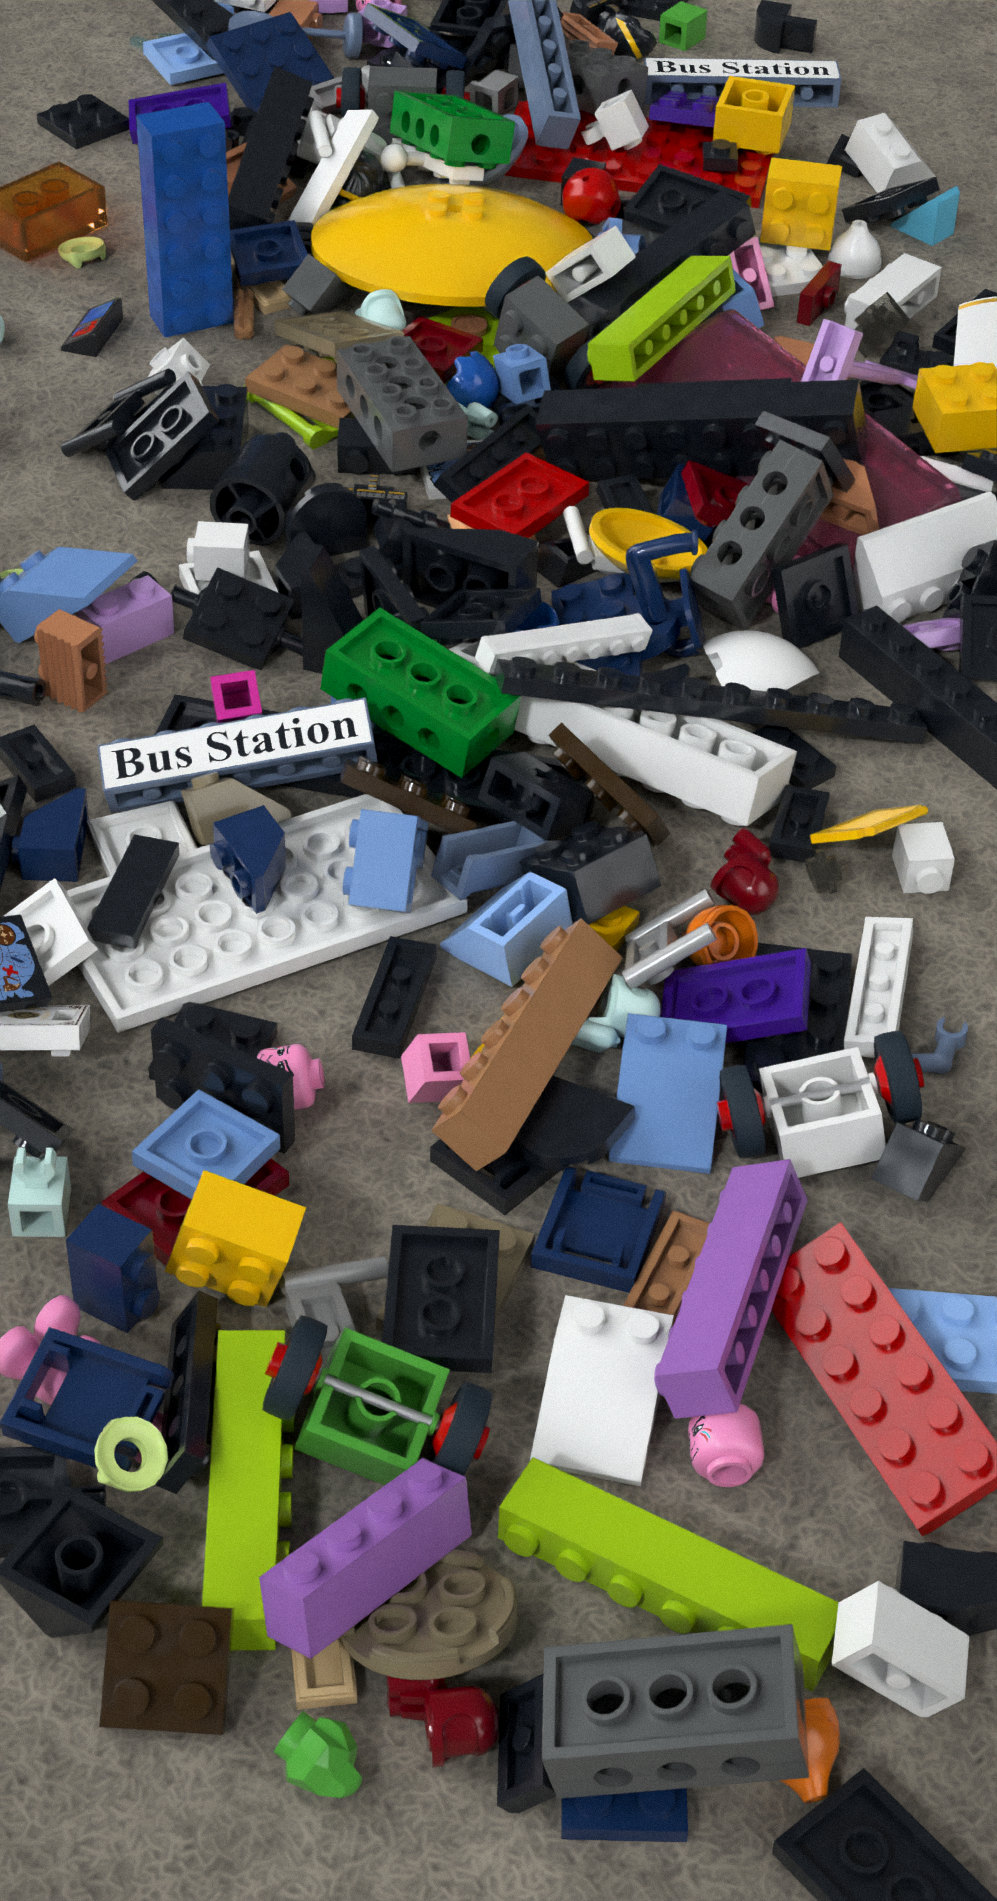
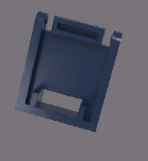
[531,1166,666,1293]
[0,1327,174,1472]

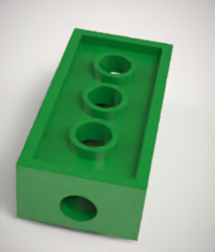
[390,91,515,169]
[320,608,522,778]

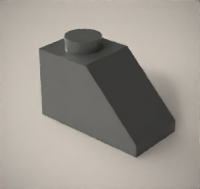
[282,254,353,316]

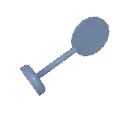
[228,11,363,59]

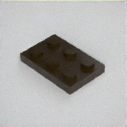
[548,722,670,846]
[340,755,477,834]

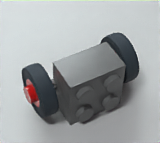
[336,66,470,146]
[485,256,606,390]

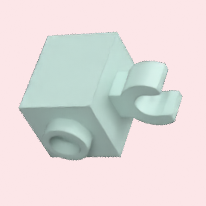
[8,1148,71,1237]

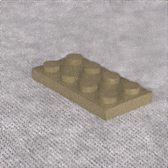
[274,310,404,362]

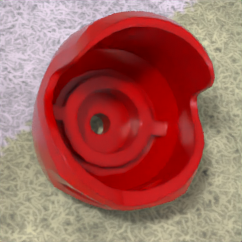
[562,168,621,224]

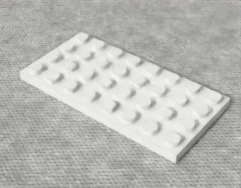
[67,794,468,1033]

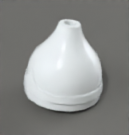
[827,220,882,279]

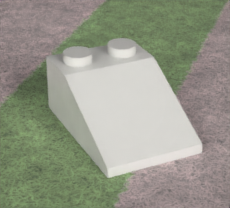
[530,1295,674,1486]

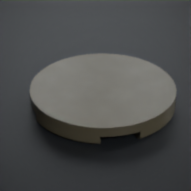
[341,1549,519,1680]

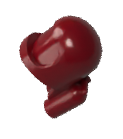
[710,828,779,916]
[386,1676,500,1768]

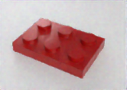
[450,452,589,538]

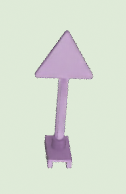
[801,319,918,389]

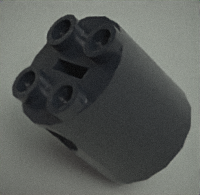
[210,432,316,546]

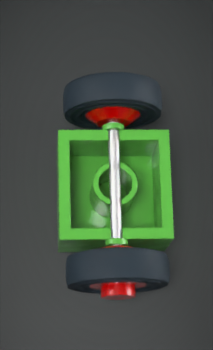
[262,1315,492,1485]

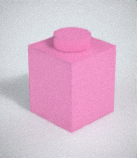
[401,1032,470,1103]

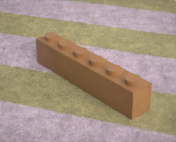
[431,919,623,1171]

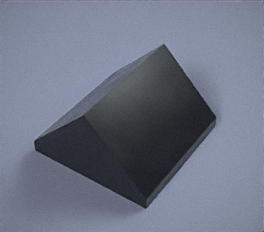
[0,1486,164,1638]

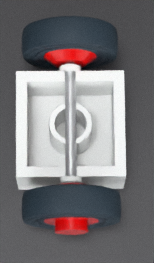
[716,1031,924,1178]

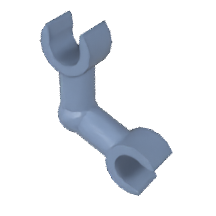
[911,1017,968,1074]

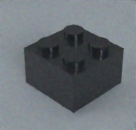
[519,822,661,924]

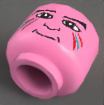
[257,1044,325,1110]
[688,1404,765,1487]

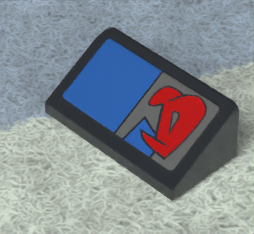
[61,298,123,357]

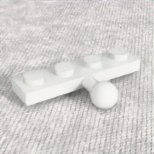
[380,138,484,185]

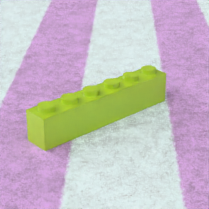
[587,256,736,382]
[202,1330,295,1651]
[498,1457,839,1692]

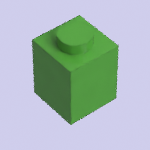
[659,1,707,51]

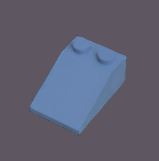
[0,547,138,643]
[609,1013,727,1174]

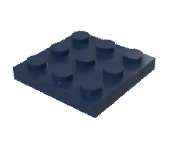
[206,12,334,112]

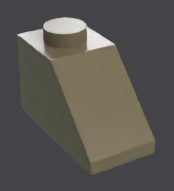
[181,772,292,845]

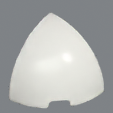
[703,630,820,691]

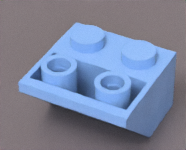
[440,872,572,987]

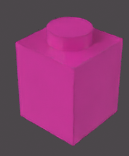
[210,670,262,723]

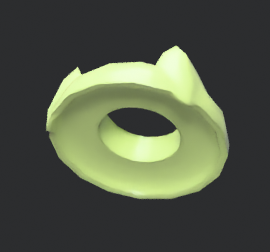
[58,236,106,268]
[94,1417,168,1492]

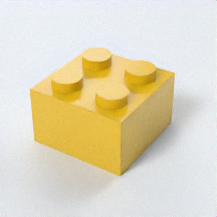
[713,76,795,155]
[760,158,842,251]
[912,362,997,453]
[164,1170,306,1307]

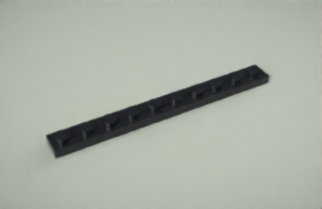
[494,656,928,743]

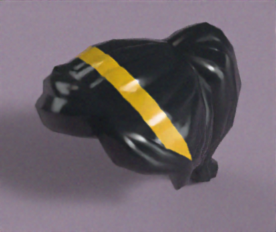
[597,10,657,60]
[332,150,391,207]

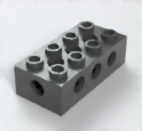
[508,33,648,115]
[337,336,468,472]
[689,440,834,630]
[542,1624,809,1799]

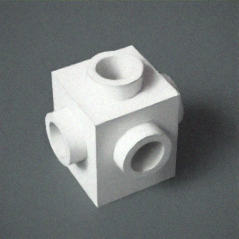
[147,338,210,395]

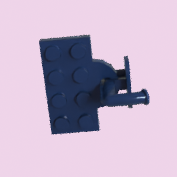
[551,529,706,676]

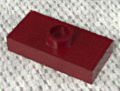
[797,261,842,327]

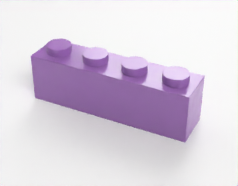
[259,1458,472,1659]

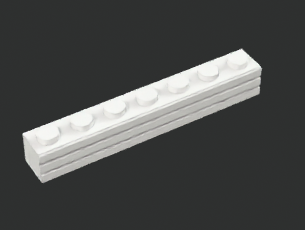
[475,613,653,674]

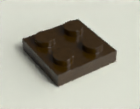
[99,1600,235,1735]

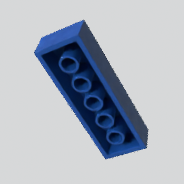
[136,102,234,338]

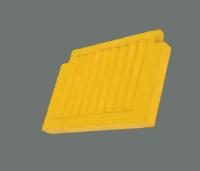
[810,805,928,844]

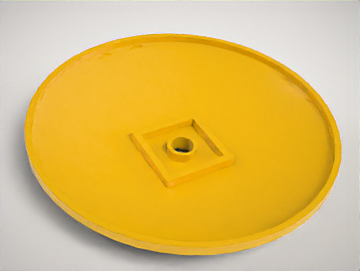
[311,184,593,307]

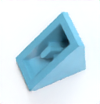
[890,186,960,246]

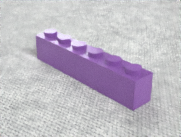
[654,1159,808,1419]

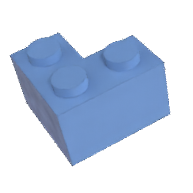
[343,809,429,913]

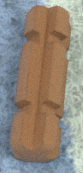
[234,289,254,340]

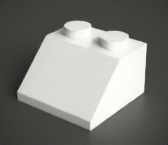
[845,113,936,193]

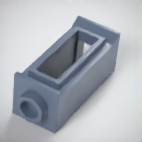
[431,821,550,901]

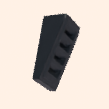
[537,538,599,588]

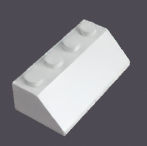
[852,491,997,623]

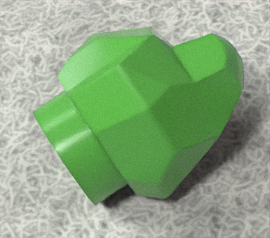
[274,1711,362,1798]

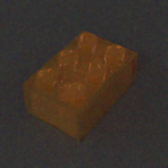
[0,161,108,262]

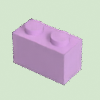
[77,575,174,664]

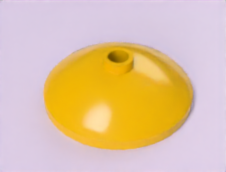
[589,508,708,583]

